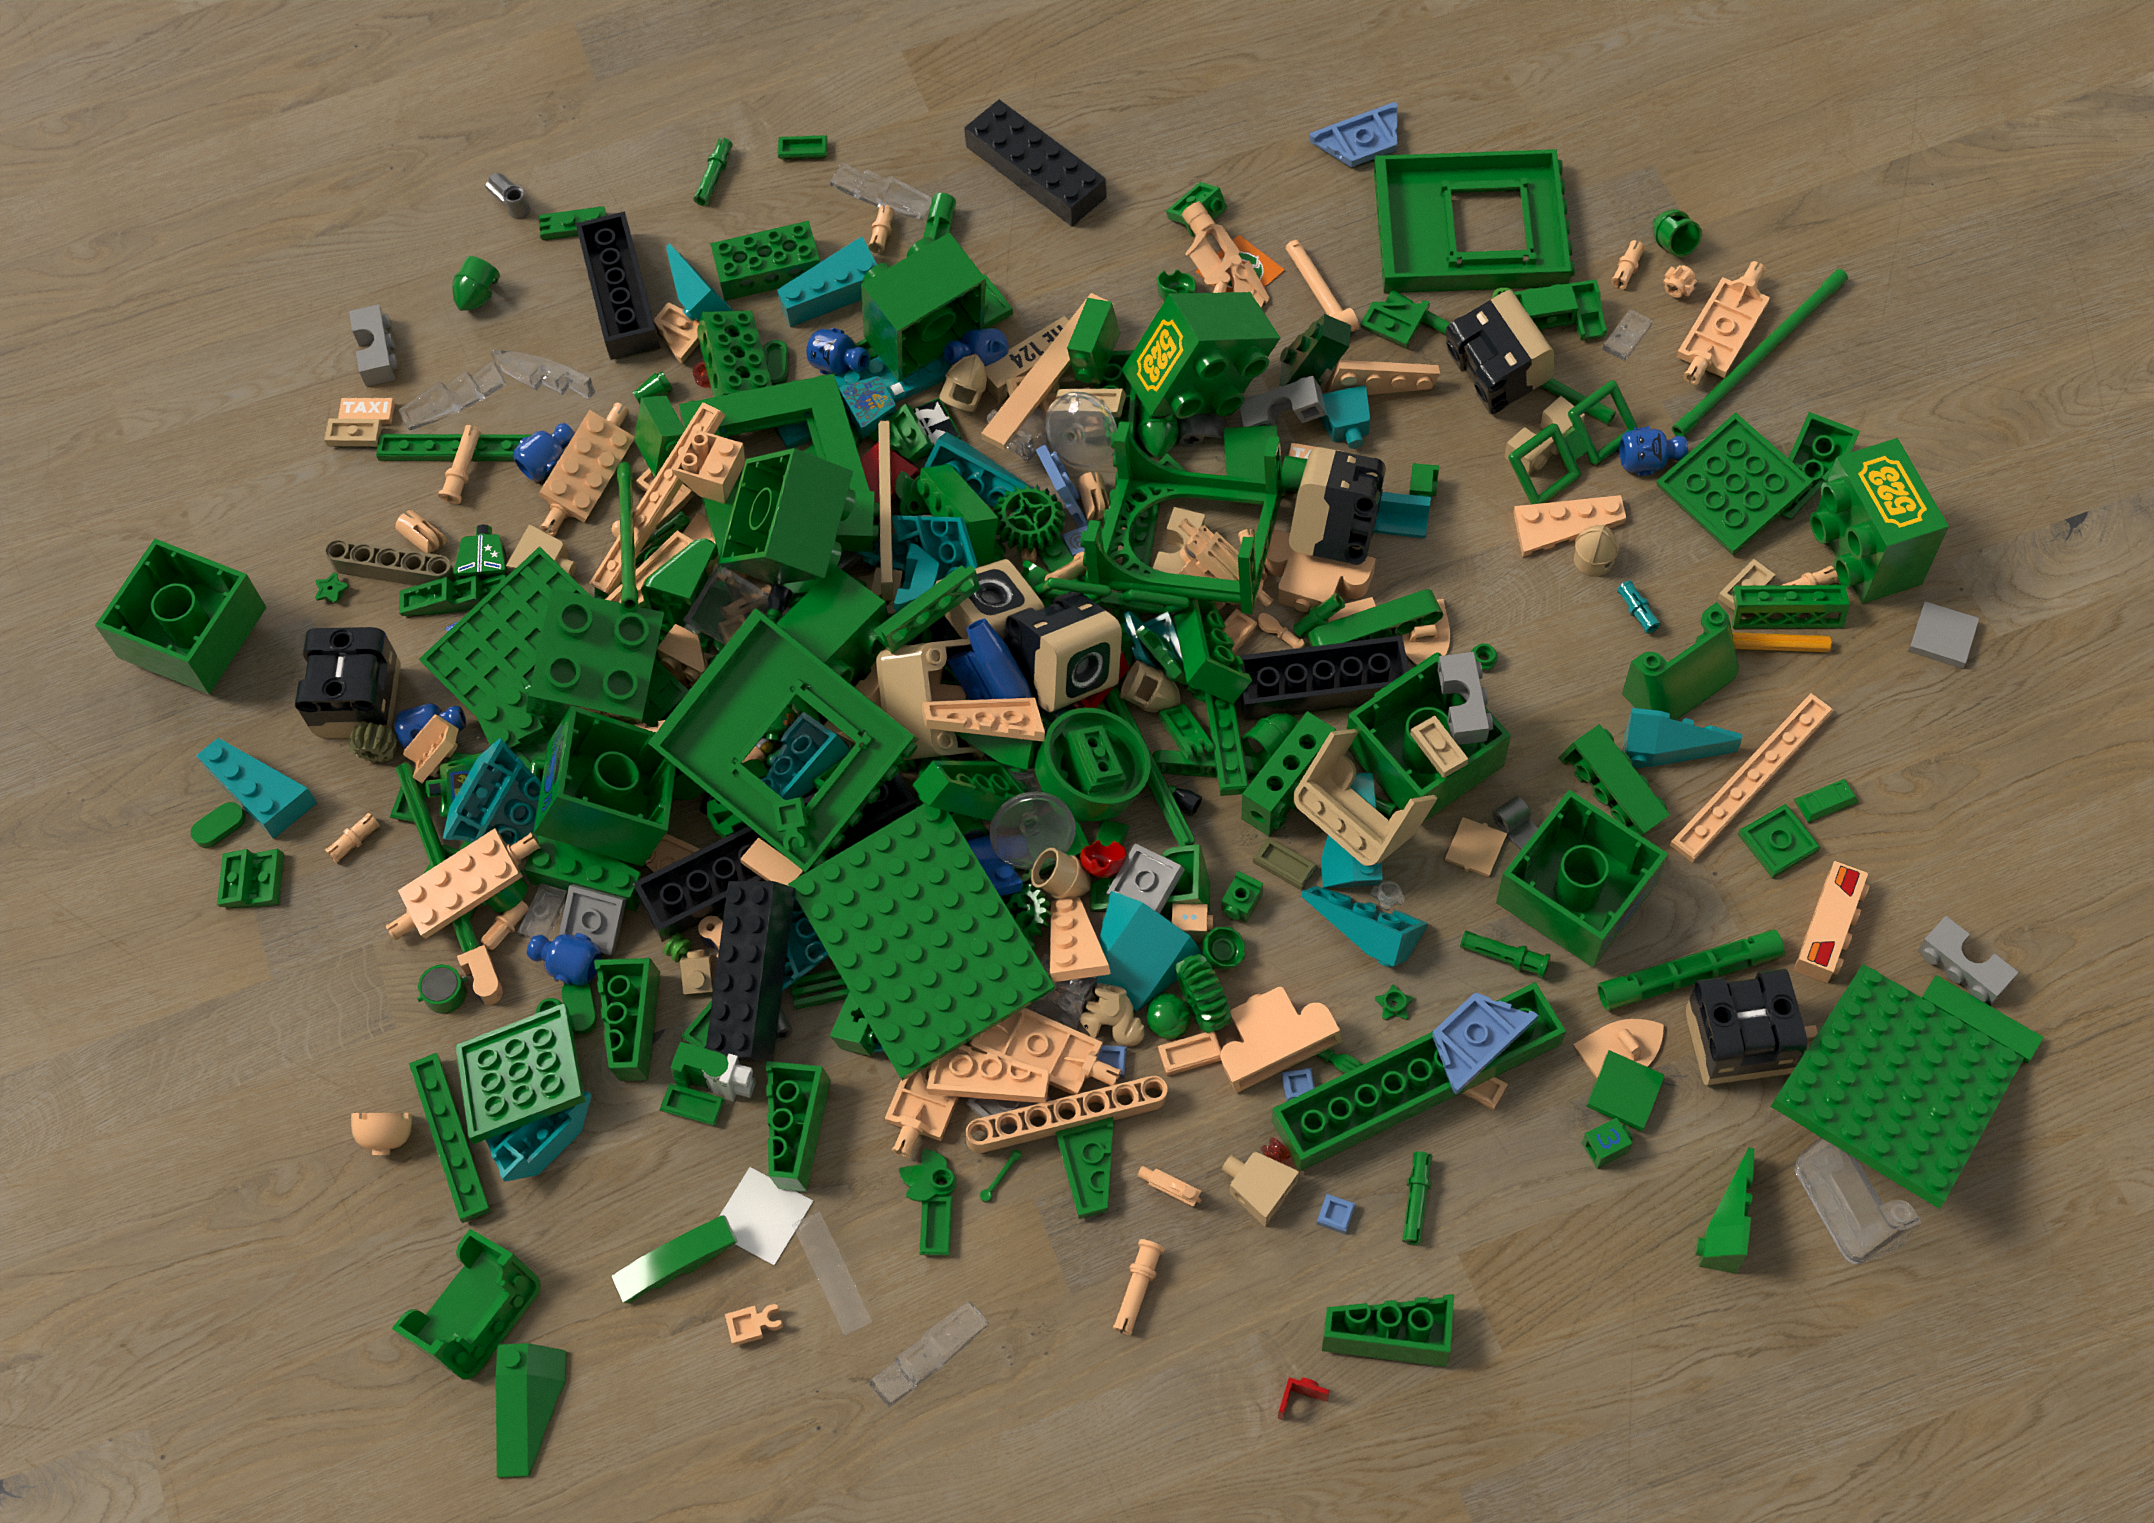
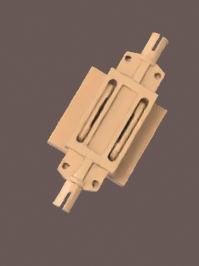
[1178,518,1274,610]

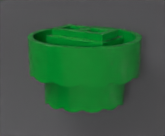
[1035,708,1151,822]

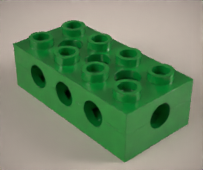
[710,221,820,301]
[697,311,772,397]
[1241,711,1336,836]

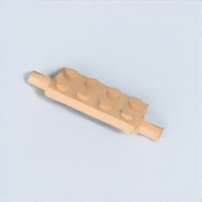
[1677,261,1770,385]
[538,403,634,536]
[386,829,542,940]
[970,1008,1121,1095]
[885,1040,974,1158]

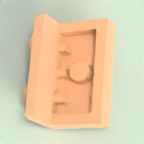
[403,715,458,783]

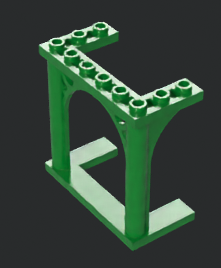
[1080,422,1283,614]

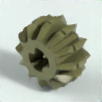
[349,722,398,763]

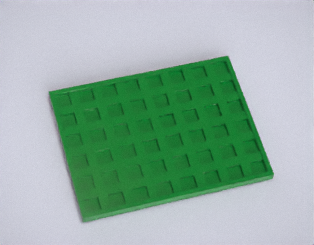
[419,546,689,782]
[788,803,1056,1081]
[1770,964,2024,1209]

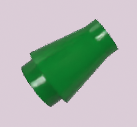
[633,372,673,404]

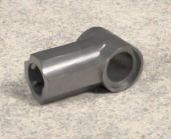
[485,172,530,219]

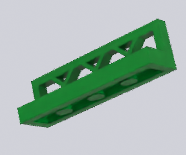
[873,565,980,654]
[1732,585,1850,629]

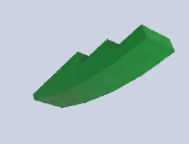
[399,573,508,616]
[612,1215,738,1304]

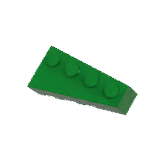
[913,761,1033,826]

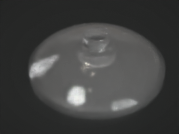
[1044,391,1117,470]
[989,792,1076,869]

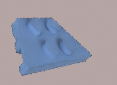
[1309,102,1397,168]
[1036,445,1088,528]
[1432,993,1538,1095]

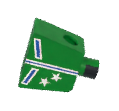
[454,524,509,580]

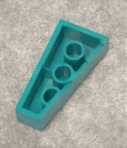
[777,236,877,327]
[196,738,317,839]

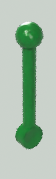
[980,1149,1022,1202]

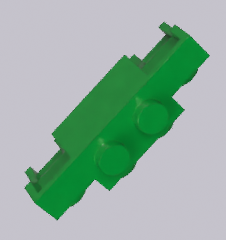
[1494,279,1607,340]

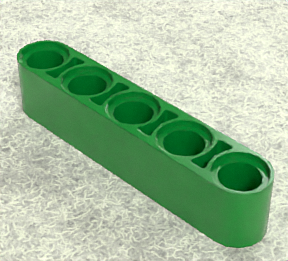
[1308,589,1444,647]

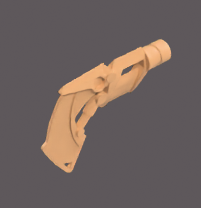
[1182,202,1269,307]

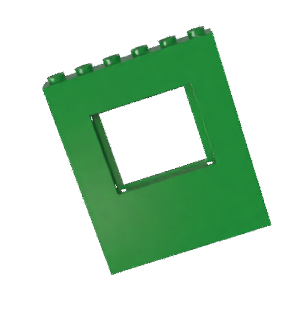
[1374,149,1575,293]
[679,374,880,571]
[648,608,919,873]

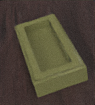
[1253,837,1317,891]

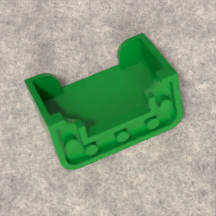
[641,538,733,654]
[1622,602,1739,720]
[391,1229,541,1380]

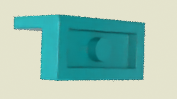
[1374,492,1431,538]

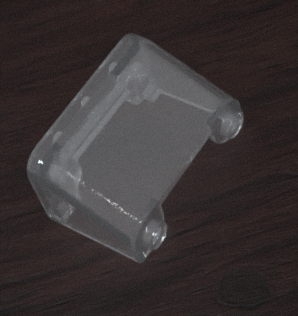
[682,562,791,645]
[1794,1137,1922,1264]

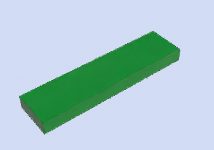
[1922,975,2044,1064]

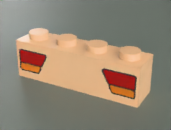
[1793,861,1870,983]

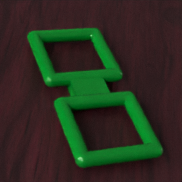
[1508,380,1638,505]
[1032,578,1190,615]

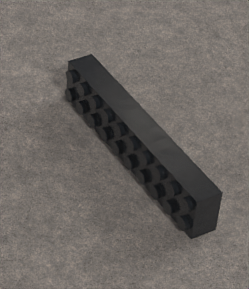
[633,772,916,942]

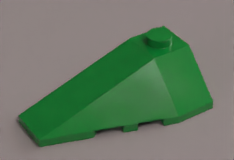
[953,729,1048,773]
[1090,844,1210,913]
[496,1343,567,1478]

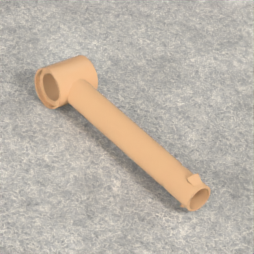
[1286,240,1359,332]

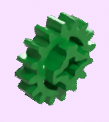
[1000,884,1052,943]

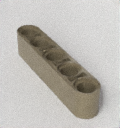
[325,539,456,586]

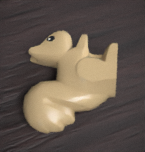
[1080,983,1145,1047]

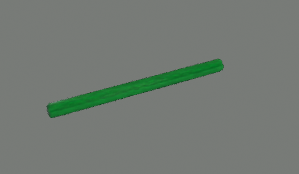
[1105,685,1196,846]
[396,762,479,953]

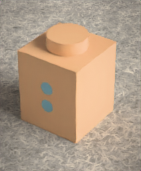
[1172,904,1213,942]

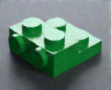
[472,680,548,751]

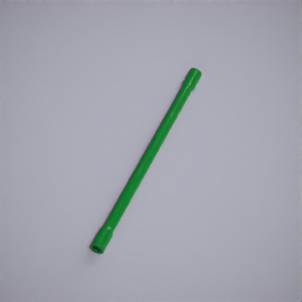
[1672,269,1848,437]
[1386,290,1616,425]
[617,462,638,612]

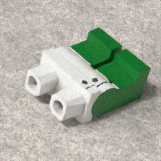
[670,1041,756,1101]

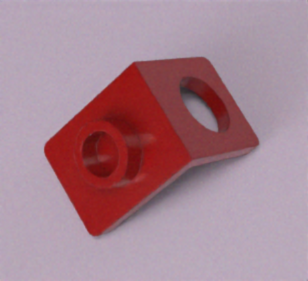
[1278,1377,1330,1420]

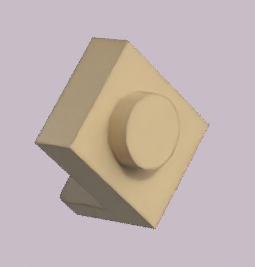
[680,950,714,995]

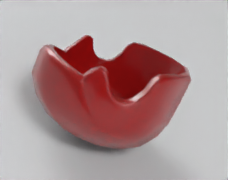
[1080,840,1127,879]

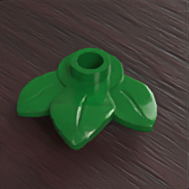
[894,471,931,516]
[899,1149,957,1202]

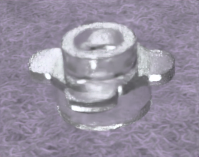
[1371,880,1405,910]

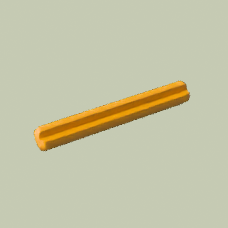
[1732,632,1832,652]

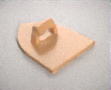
[1401,599,1450,666]
[1573,1019,1664,1078]

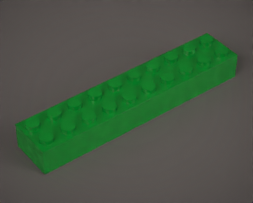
[1271,982,1566,1172]

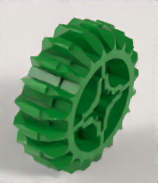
[993,483,1065,554]
[1176,954,1231,1033]

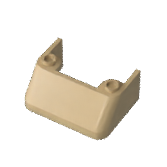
[876,639,981,761]
[1294,729,1438,866]

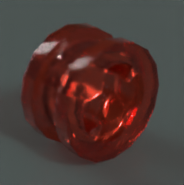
[692,361,711,388]
[1261,1137,1290,1164]

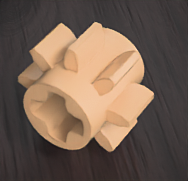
[1663,265,1697,298]

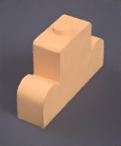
[1264,529,1376,613]
[1220,987,1342,1093]

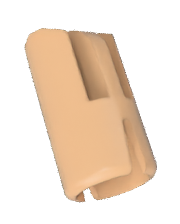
[1077,472,1110,520]
[395,510,447,553]

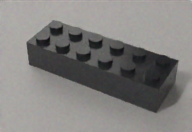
[964,99,1107,227]
[576,211,660,360]
[1239,636,1409,720]
[706,881,796,1062]

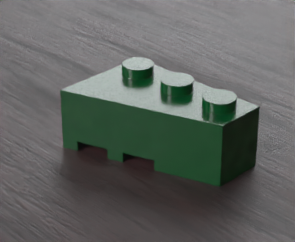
[1279,314,1351,386]

